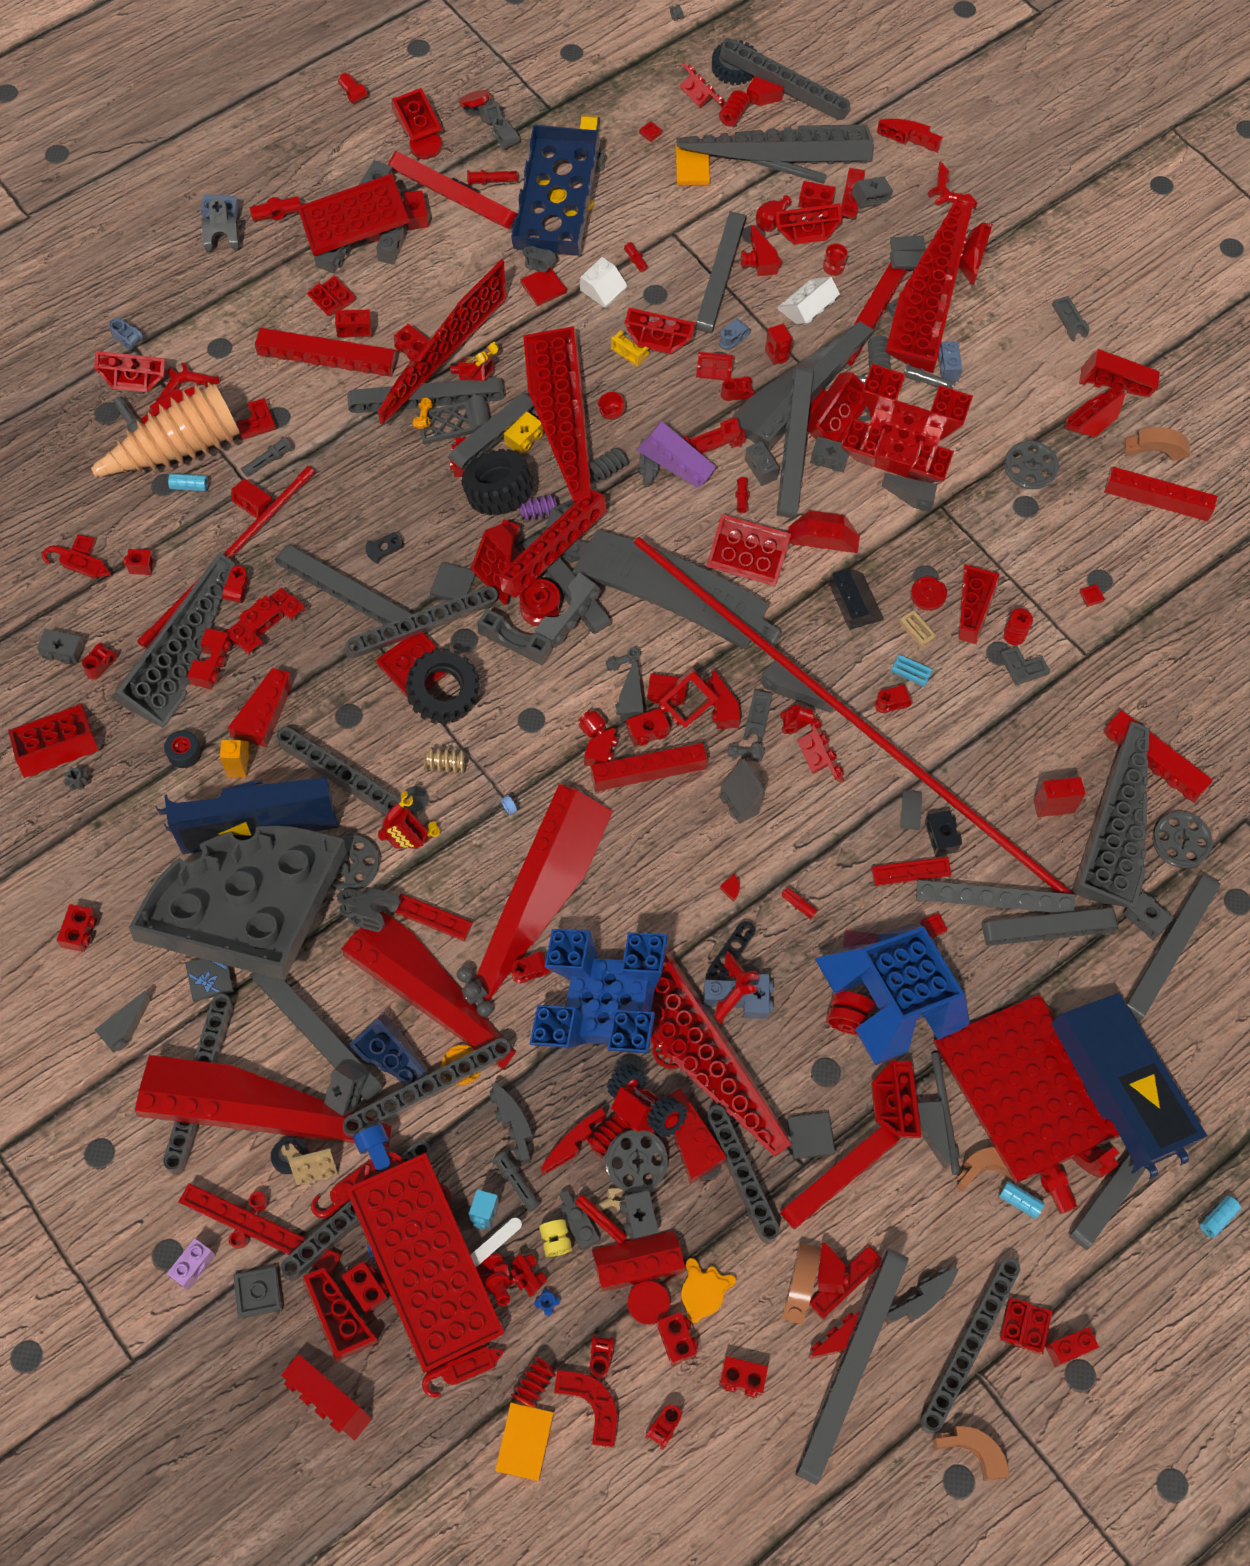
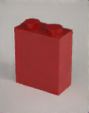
[1033,777,1086,817]

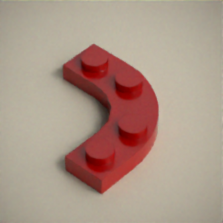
[554,1370,617,1448]

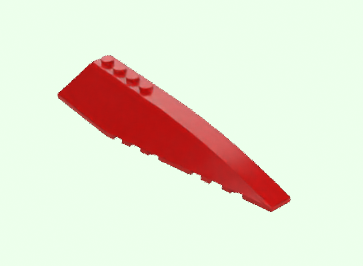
[885,196,974,373]

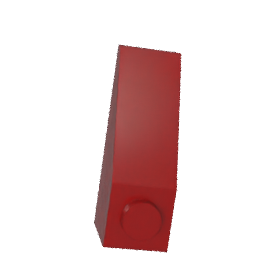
[750,225,781,276]

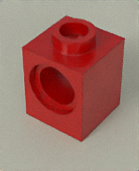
[124,549,154,575]

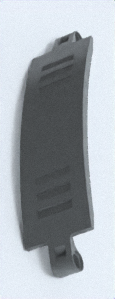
[561,530,781,649]

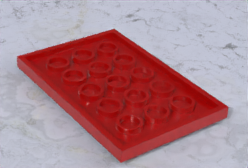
[297,173,410,256]

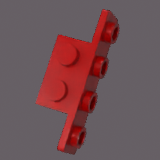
[679,62,725,109]
[797,716,845,783]

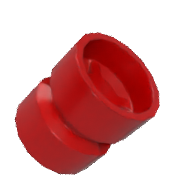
[823,243,847,276]

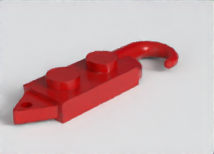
[42,545,111,579]
[311,1163,367,1218]
[422,1346,504,1398]

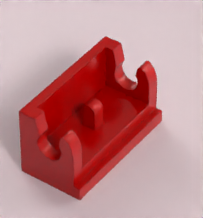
[696,351,733,380]
[231,478,272,518]

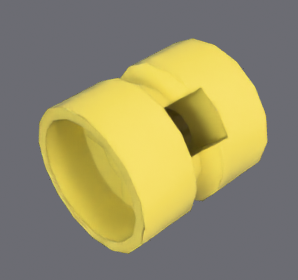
[539,1220,572,1257]

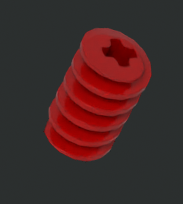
[719,90,750,127]
[1003,608,1033,645]
[587,1114,631,1159]
[510,1356,556,1408]

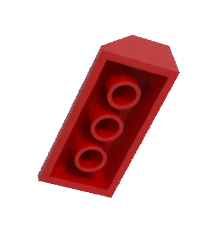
[807,372,866,443]
[592,1230,685,1292]

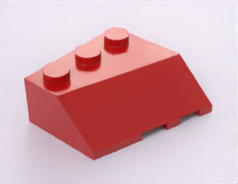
[470,524,513,605]

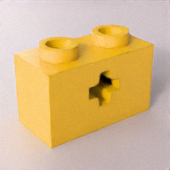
[504,412,543,454]

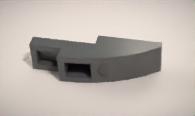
[489,1083,533,1165]
[885,1267,958,1325]

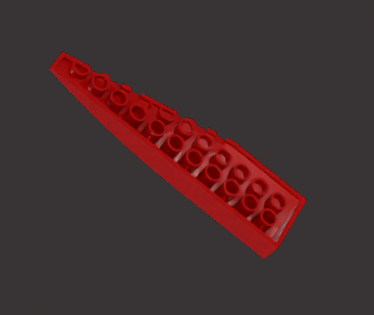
[378,259,506,425]
[523,326,591,502]
[474,784,613,1002]
[614,947,792,1156]
[135,1055,392,1148]

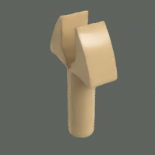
[595,1188,624,1212]

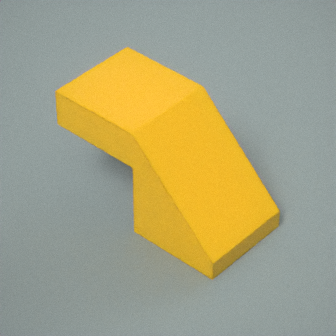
[580,114,599,130]

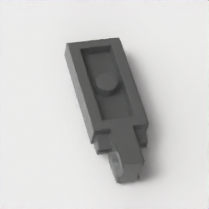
[639,439,658,486]
[560,1190,600,1251]

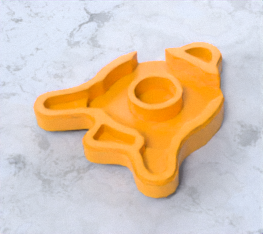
[681,1258,736,1324]

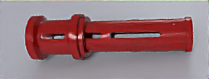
[467,170,517,185]

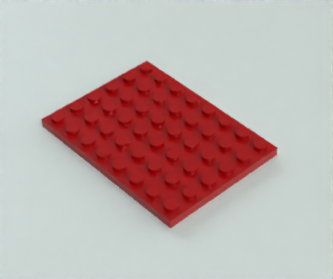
[933,994,1120,1183]

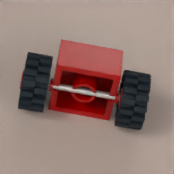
[607,1064,687,1137]

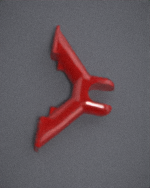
[928,161,978,210]
[155,362,220,401]
[714,951,759,1024]

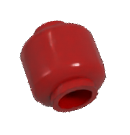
[579,710,606,738]

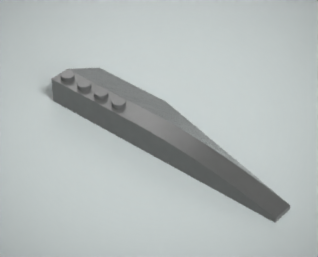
[676,125,873,163]

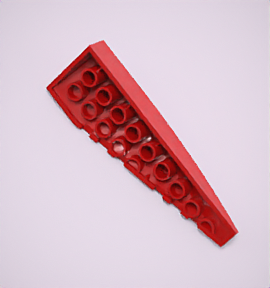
[341,912,515,1070]

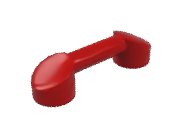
[229,1191,268,1249]

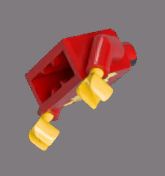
[450,342,499,381]
[378,791,440,849]

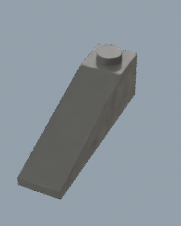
[760,660,833,713]

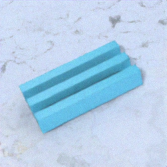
[891,655,933,687]

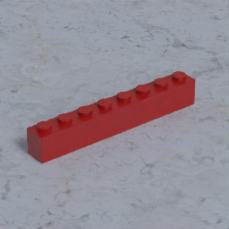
[255,328,397,377]

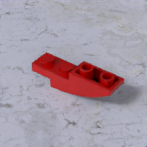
[877,119,943,153]

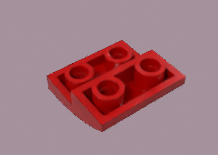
[306,275,356,316]
[1000,1298,1053,1355]

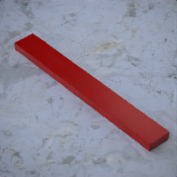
[178,1183,341,1275]

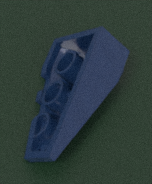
[349,1013,431,1089]

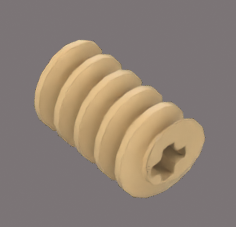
[424,747,465,774]

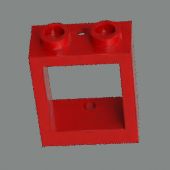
[659,667,718,728]

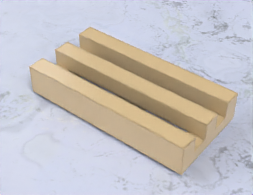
[899,610,937,648]

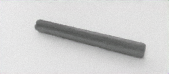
[748,159,826,184]

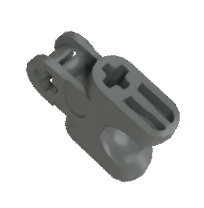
[202,198,240,252]
[337,888,400,932]

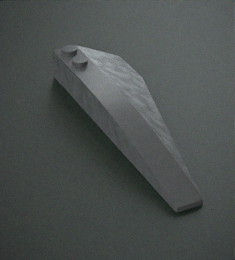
[731,321,874,451]
[111,552,235,728]
[1072,721,1149,909]

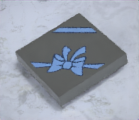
[185,959,234,1002]

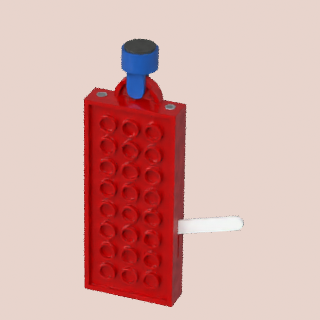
[346,1123,522,1374]

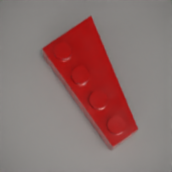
[1079,349,1160,397]
[959,564,1000,644]
[228,668,293,747]
[666,1088,726,1185]
[303,1267,377,1363]
[281,1354,372,1441]

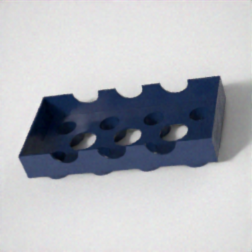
[511,125,600,255]

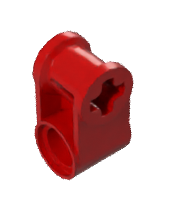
[720,376,755,401]
[222,566,249,603]
[82,642,118,679]
[874,685,913,713]
[780,704,814,734]
[511,951,551,984]
[589,1334,614,1380]
[645,1405,681,1450]

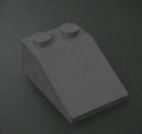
[719,759,764,824]

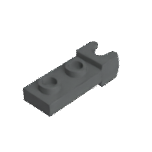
[1052,296,1090,341]
[744,690,772,743]

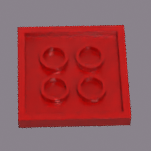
[375,633,448,698]

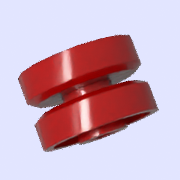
[519,579,560,626]
[826,991,876,1035]

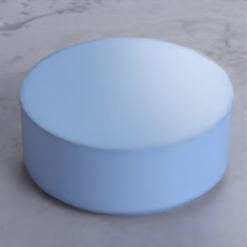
[501,795,517,815]

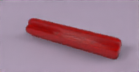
[575,1195,627,1244]

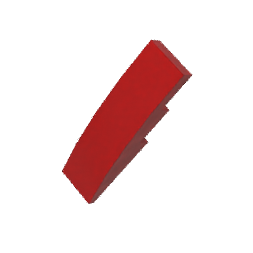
[541,1107,606,1176]

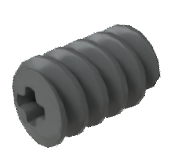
[868,335,891,370]
[589,448,628,483]

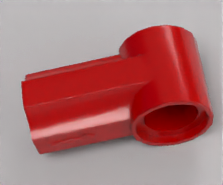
[338,72,367,104]

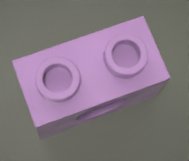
[167,1238,216,1291]

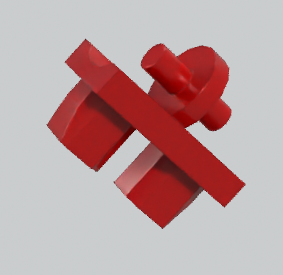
[510,1254,547,1297]

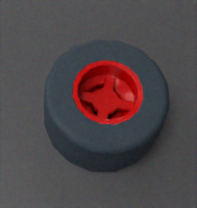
[164,730,201,768]

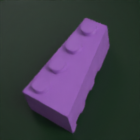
[636,421,716,488]

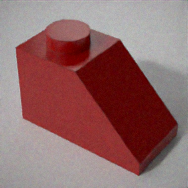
[746,76,784,106]
[817,1243,850,1294]

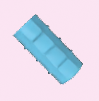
[168,473,208,492]
[999,1181,1045,1219]
[1200,1196,1241,1238]

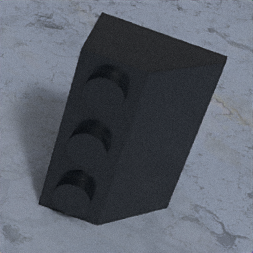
[829,569,884,630]

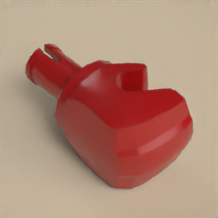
[756,195,792,232]
[476,1253,511,1306]

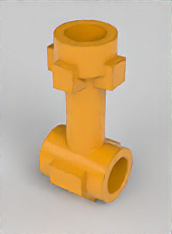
[413,398,433,429]

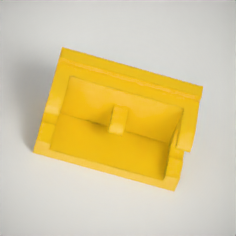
[611,330,650,367]

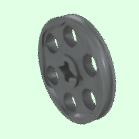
[1005,441,1059,489]
[1153,812,1213,868]
[331,835,379,891]
[605,1129,668,1193]

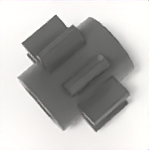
[63,766,88,791]

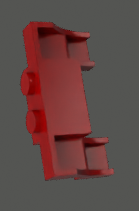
[225,588,306,655]

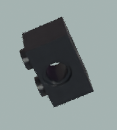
[925,810,962,857]

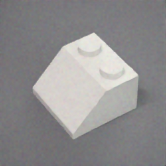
[580,257,628,308]

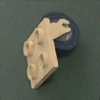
[271,1137,338,1185]

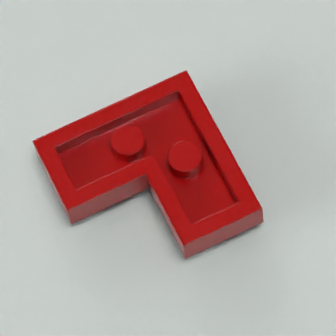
[236,398,276,439]

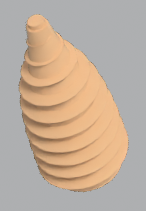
[91,382,240,477]

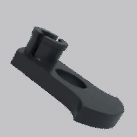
[366,532,404,564]

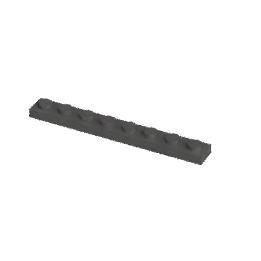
[916,880,1076,913]

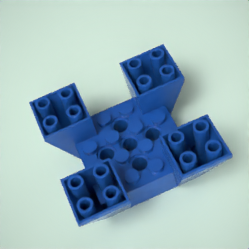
[815,924,970,1065]
[530,929,668,1053]

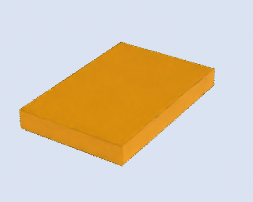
[676,143,710,185]
[495,1403,554,1482]

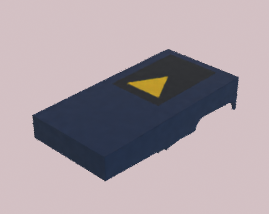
[155,777,338,855]
[1051,993,1208,1179]

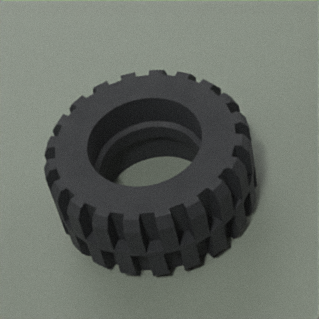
[461,449,534,516]
[405,648,480,724]

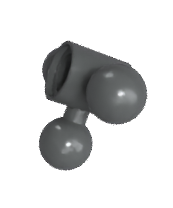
[457,966,493,1017]

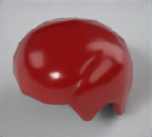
[598,391,625,420]

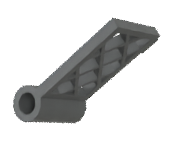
[416,395,489,444]

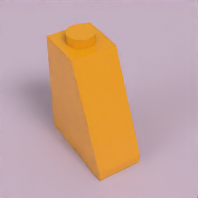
[220,740,249,777]

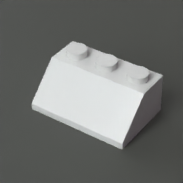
[777,277,840,324]

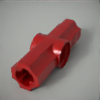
[249,196,301,221]
[1040,1165,1078,1214]

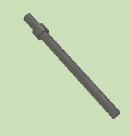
[931,1053,961,1175]

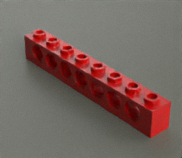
[498,490,607,598]

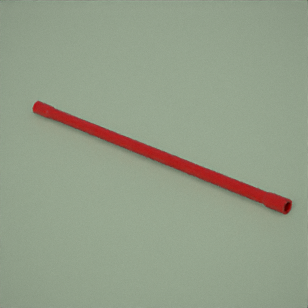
[137,466,315,648]

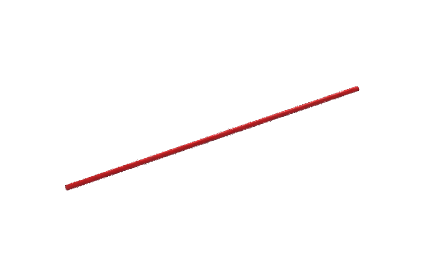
[634,536,1077,898]

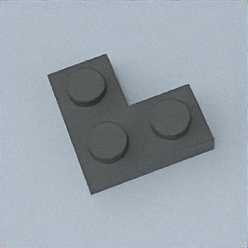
[1000,646,1050,686]

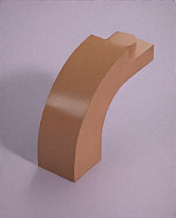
[1126,427,1190,461]
[956,1147,1015,1192]
[782,1242,821,1325]
[932,1426,1010,1481]

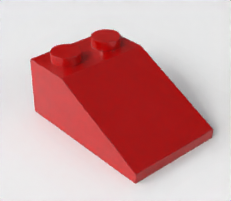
[392,88,442,142]

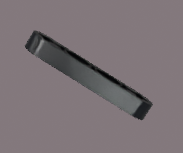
[705,921,755,981]

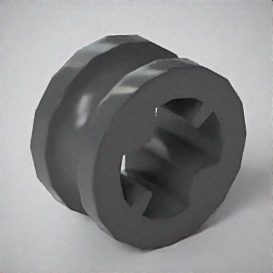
[670,4,683,21]

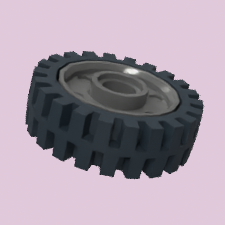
[711,40,757,85]

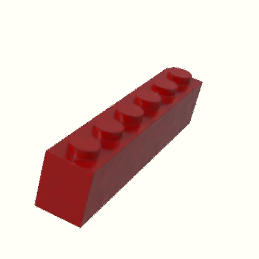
[1104,467,1218,521]
[1103,710,1213,803]
[591,743,707,792]

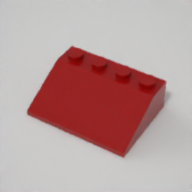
[706,514,792,587]
[8,703,99,778]

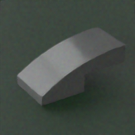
[900,790,922,830]

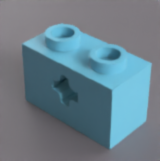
[469,1189,499,1230]

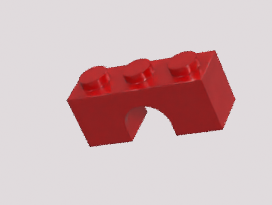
[187,628,232,690]

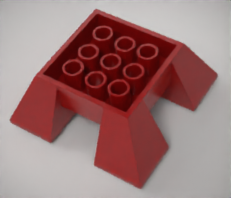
[841,363,973,483]

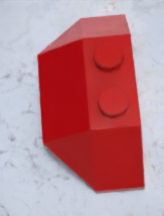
[775,203,842,245]
[959,222,993,285]
[624,307,695,355]
[94,351,166,392]
[1065,388,1126,437]
[788,510,860,553]
[871,1061,921,1138]

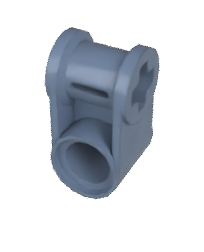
[109,318,143,350]
[719,318,751,350]

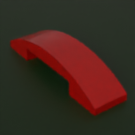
[841,168,865,219]
[683,417,741,454]

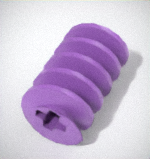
[519,494,557,521]

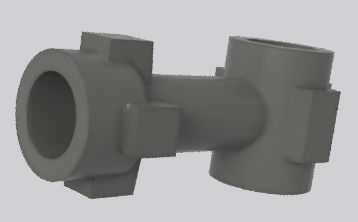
[605,648,640,671]
[728,743,764,761]

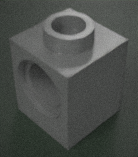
[478,100,502,124]

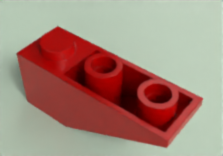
[708,670,740,729]
[809,1311,860,1359]

